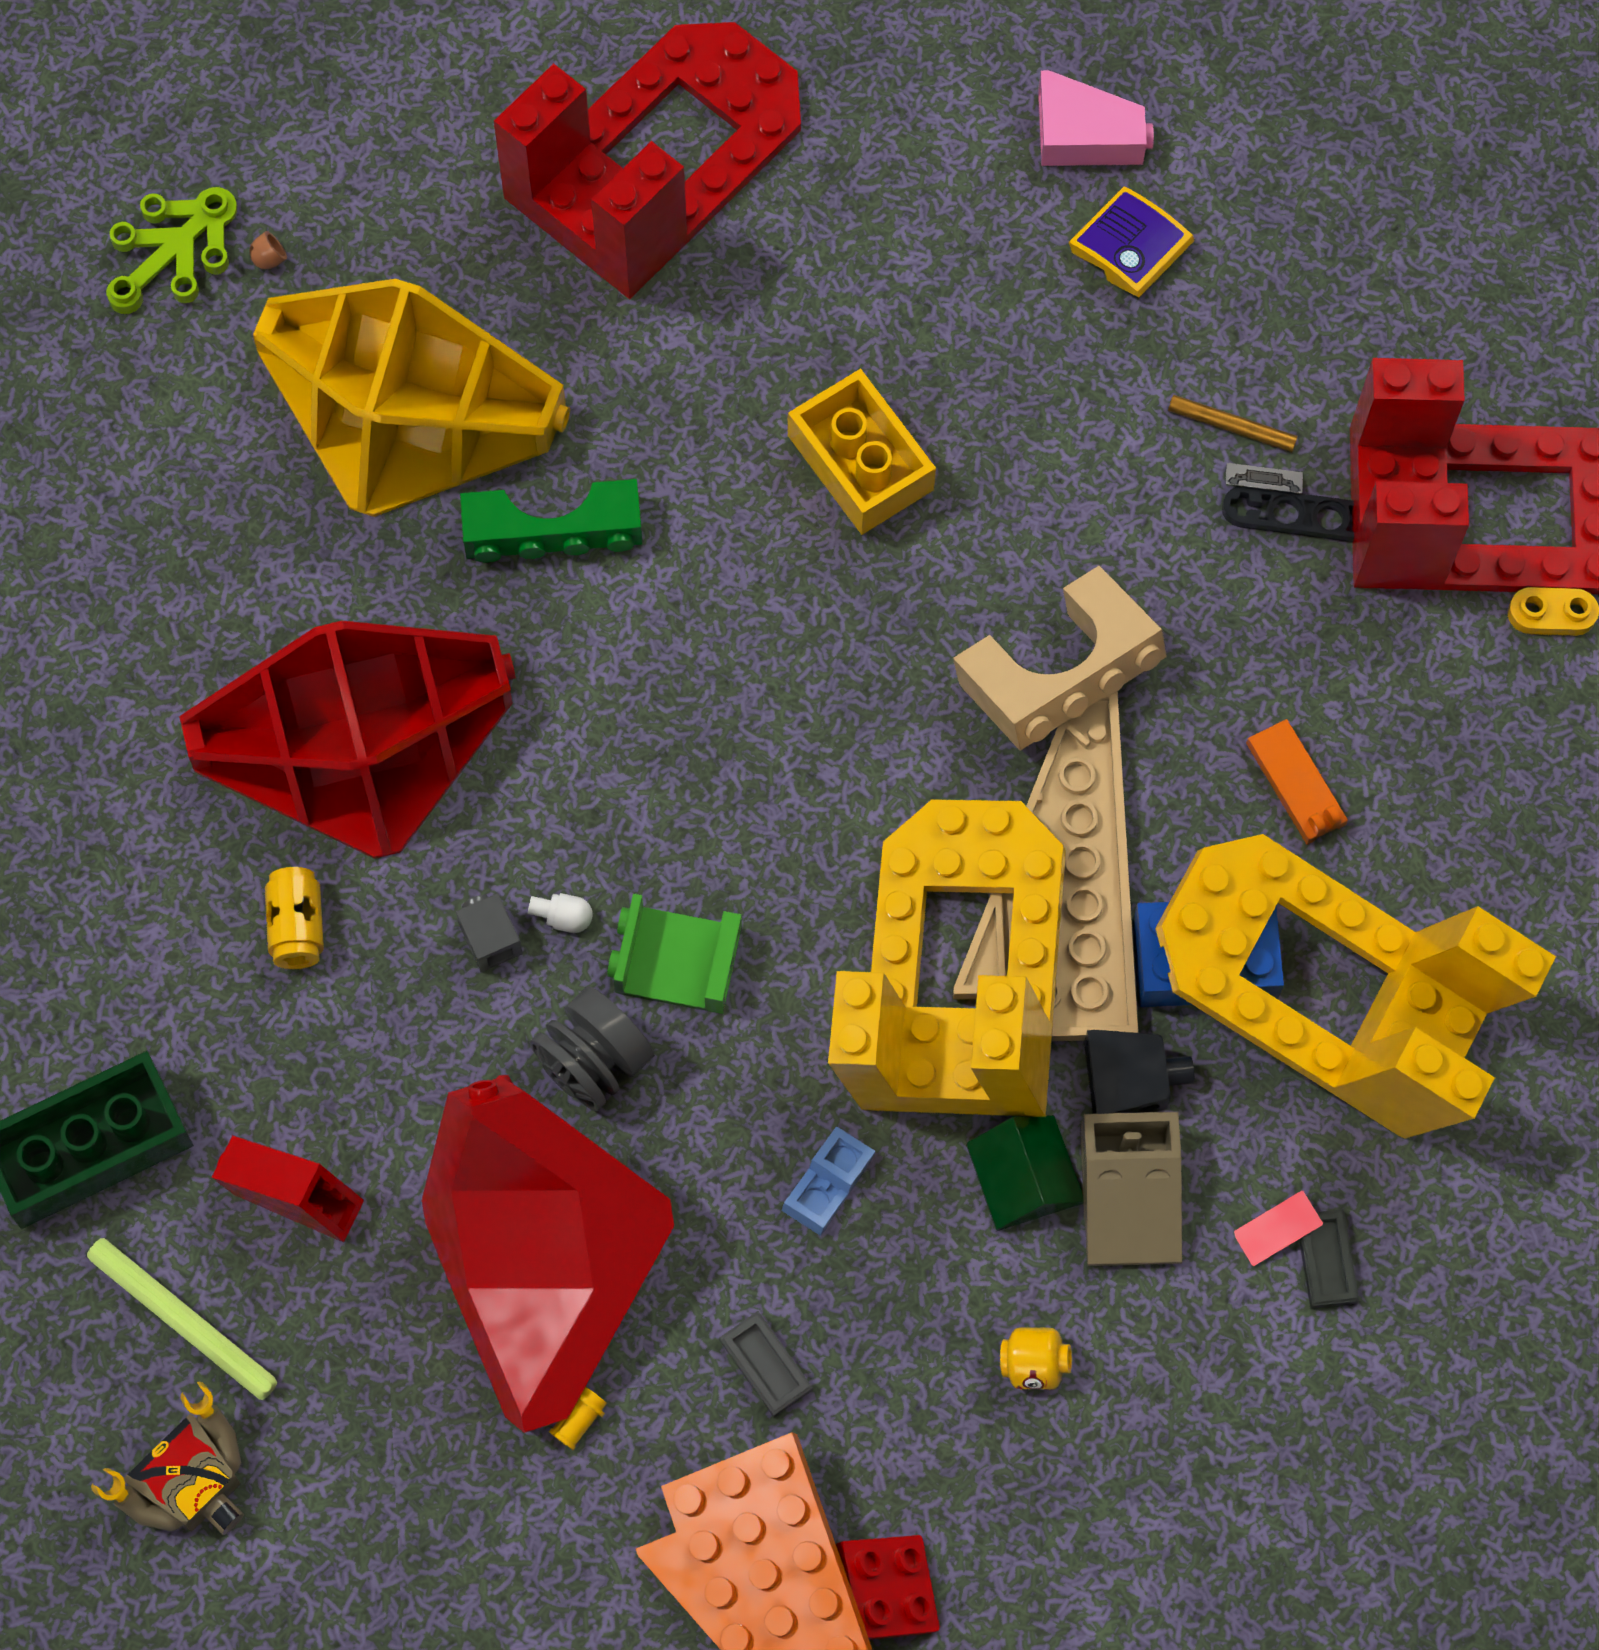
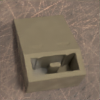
[1080,1112,1182,1266]

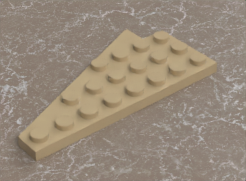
[953,691,1138,1041]

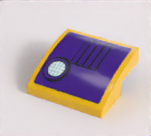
[1069,186,1194,297]

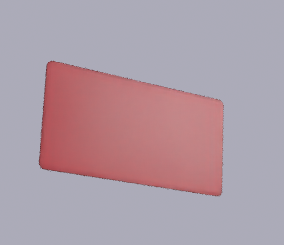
[1234,1191,1323,1266]

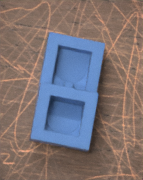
[781,1126,876,1236]

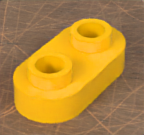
[1508,587,1599,636]

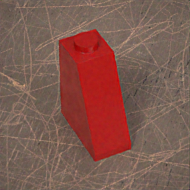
[211,1135,364,1242]

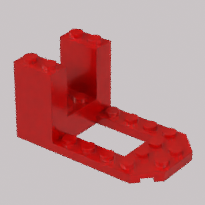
[494,22,801,300]
[1350,358,1599,595]

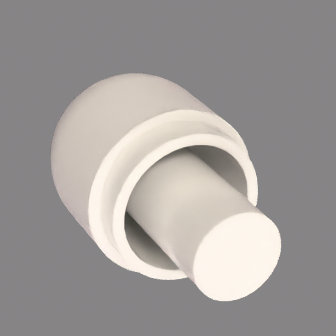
[528,893,593,933]

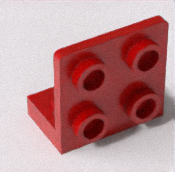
[836,1535,940,1640]

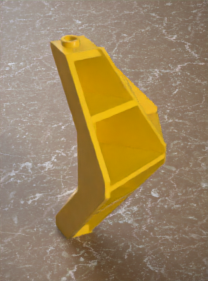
[253,279,570,517]

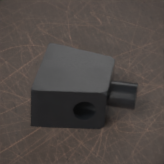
[1084,1030,1195,1114]

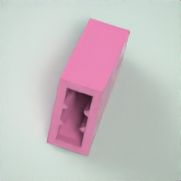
[1038,70,1154,166]

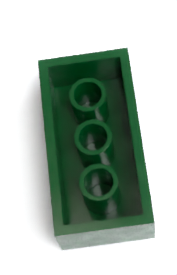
[0,1051,194,1229]

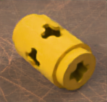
[265,867,324,969]

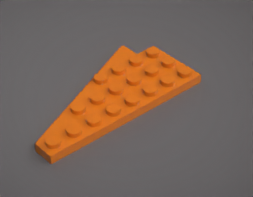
[636,1432,872,1650]

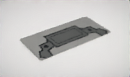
[1226,463,1303,493]

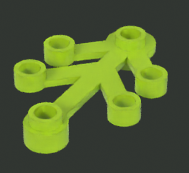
[106,187,237,314]

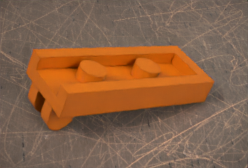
[1246,719,1348,845]

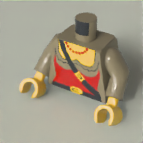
[91,1382,244,1535]

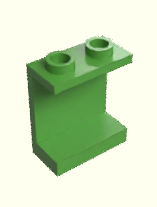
[607,894,742,1014]

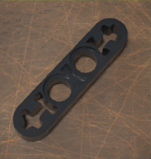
[1222,486,1354,542]

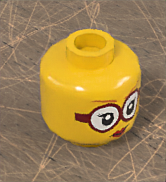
[1000,1327,1072,1390]

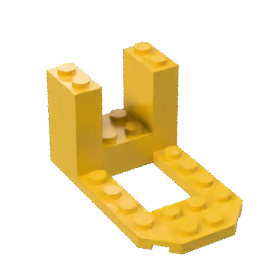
[828,800,1066,1117]
[1155,834,1556,1139]

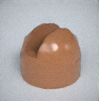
[249,231,287,269]

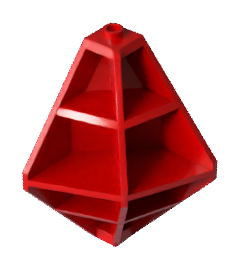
[179,621,516,859]
[421,1075,674,1433]

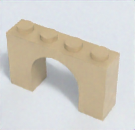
[953,566,1166,751]

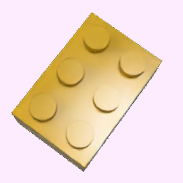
[788,368,936,535]

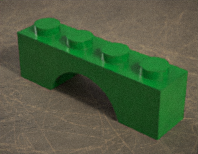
[460,479,642,563]

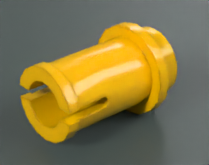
[549,1387,607,1450]

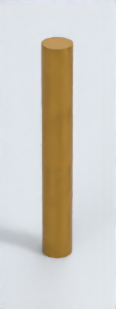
[1168,395,1298,452]

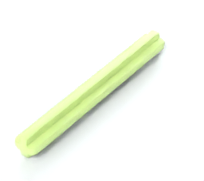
[87,1238,277,1400]

